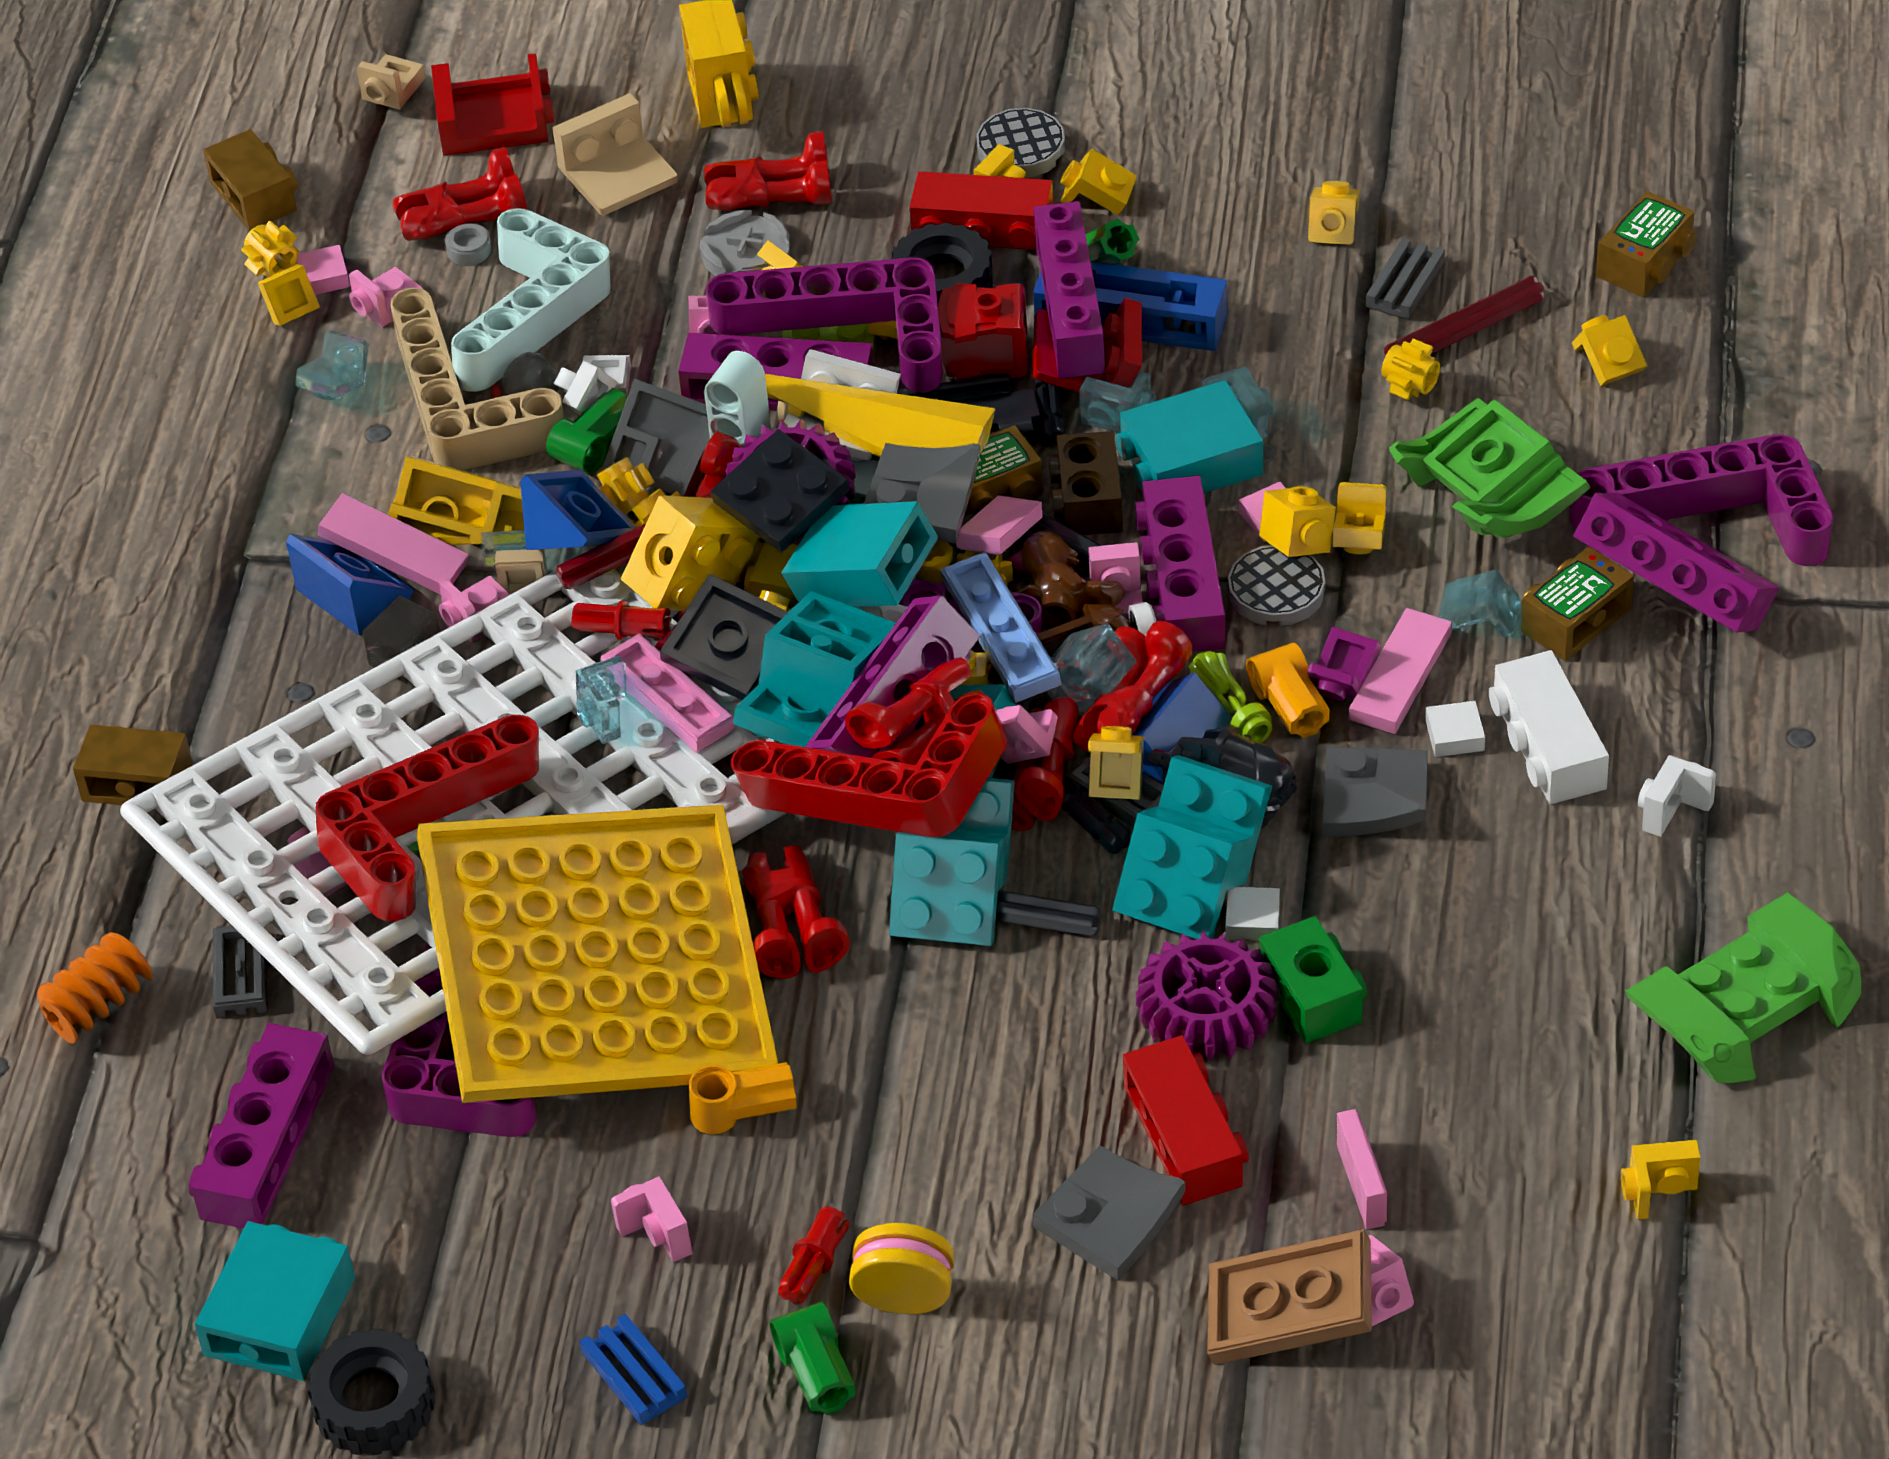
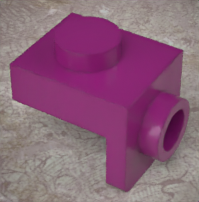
[1307,627,1381,701]

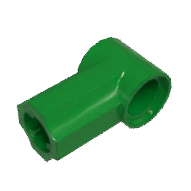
[1085,219,1140,265]
[546,388,627,475]
[769,1302,856,1415]

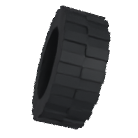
[891,223,993,306]
[307,1328,435,1455]

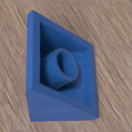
[520,469,637,550]
[286,534,414,636]
[1132,673,1232,785]

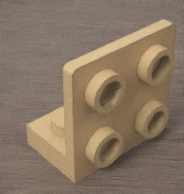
[552,93,678,215]

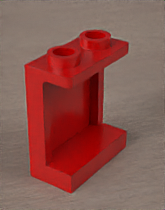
[431,53,555,156]

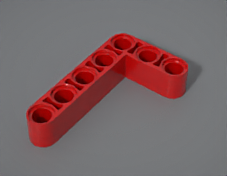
[731,693,1008,837]
[315,715,539,921]

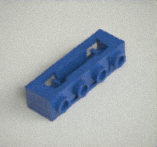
[1033,261,1228,351]

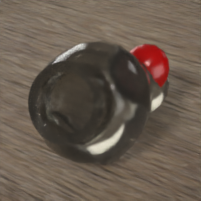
[490,351,559,399]

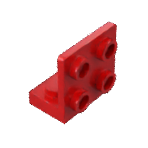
[1033,297,1142,404]

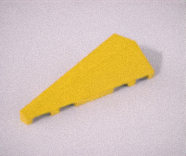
[765,374,995,457]
[388,456,636,545]

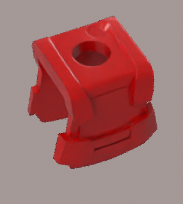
[938,283,1028,381]

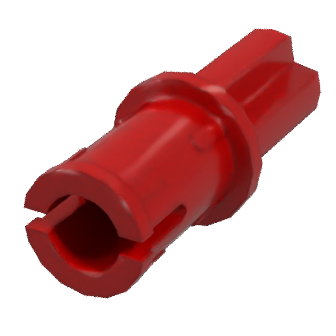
[571,601,672,640]
[778,1207,850,1305]

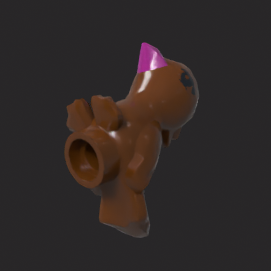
[1007,531,1124,629]

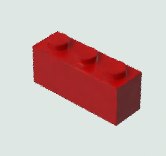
[909,171,1054,250]
[1123,1035,1249,1206]

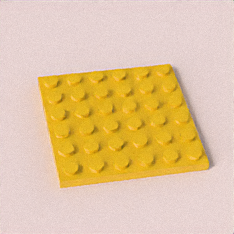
[417,804,778,1103]

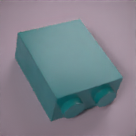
[1116,380,1264,494]
[781,501,939,607]
[194,1221,355,1381]

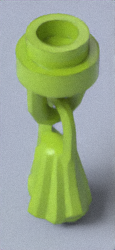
[1188,651,1272,743]

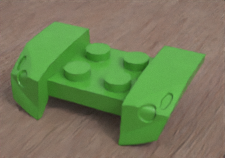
[1389,398,1591,538]
[1625,892,1861,1083]

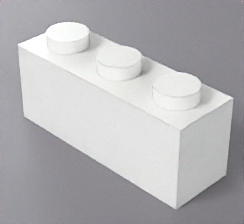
[1489,650,1609,805]

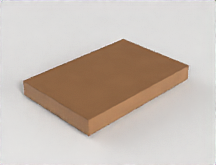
[1207,1229,1372,1365]

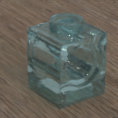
[1051,623,1137,702]

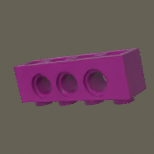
[1033,201,1105,379]
[678,333,874,411]
[1135,476,1225,652]
[1573,493,1780,632]
[805,595,980,758]
[189,1023,335,1229]

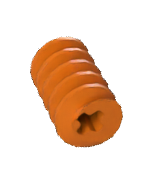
[37,932,153,1044]

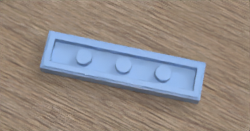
[940,552,1062,703]

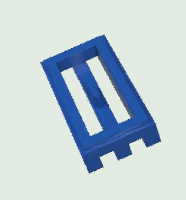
[579,1313,687,1425]

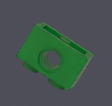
[1259,916,1367,1044]

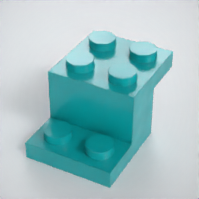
[733,591,896,747]
[1112,755,1272,939]
[889,778,1015,946]

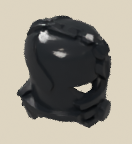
[1148,724,1297,829]

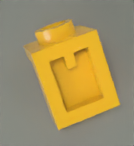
[1621,1140,1701,1220]

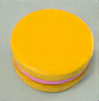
[849,1223,955,1314]

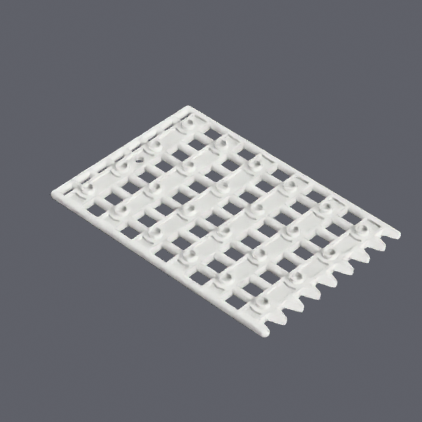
[120,569,786,1055]

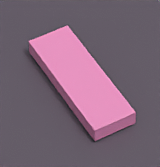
[317,493,469,595]
[1349,608,1452,734]
[601,633,735,753]

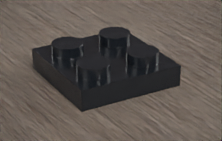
[710,429,850,553]
[660,574,788,700]

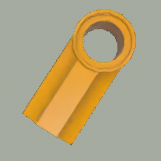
[1246,642,1330,739]
[689,1062,796,1135]

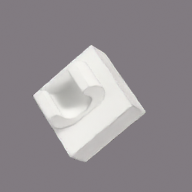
[554,361,617,415]

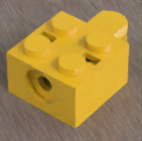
[679,0,759,128]
[621,495,764,611]

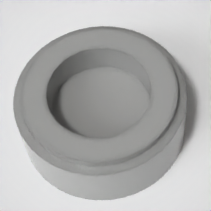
[445,224,492,266]

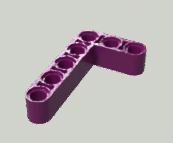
[706,258,943,393]
[1569,434,1833,566]
[382,943,537,1137]

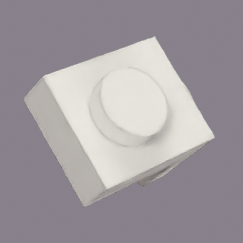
[1638,755,1716,837]

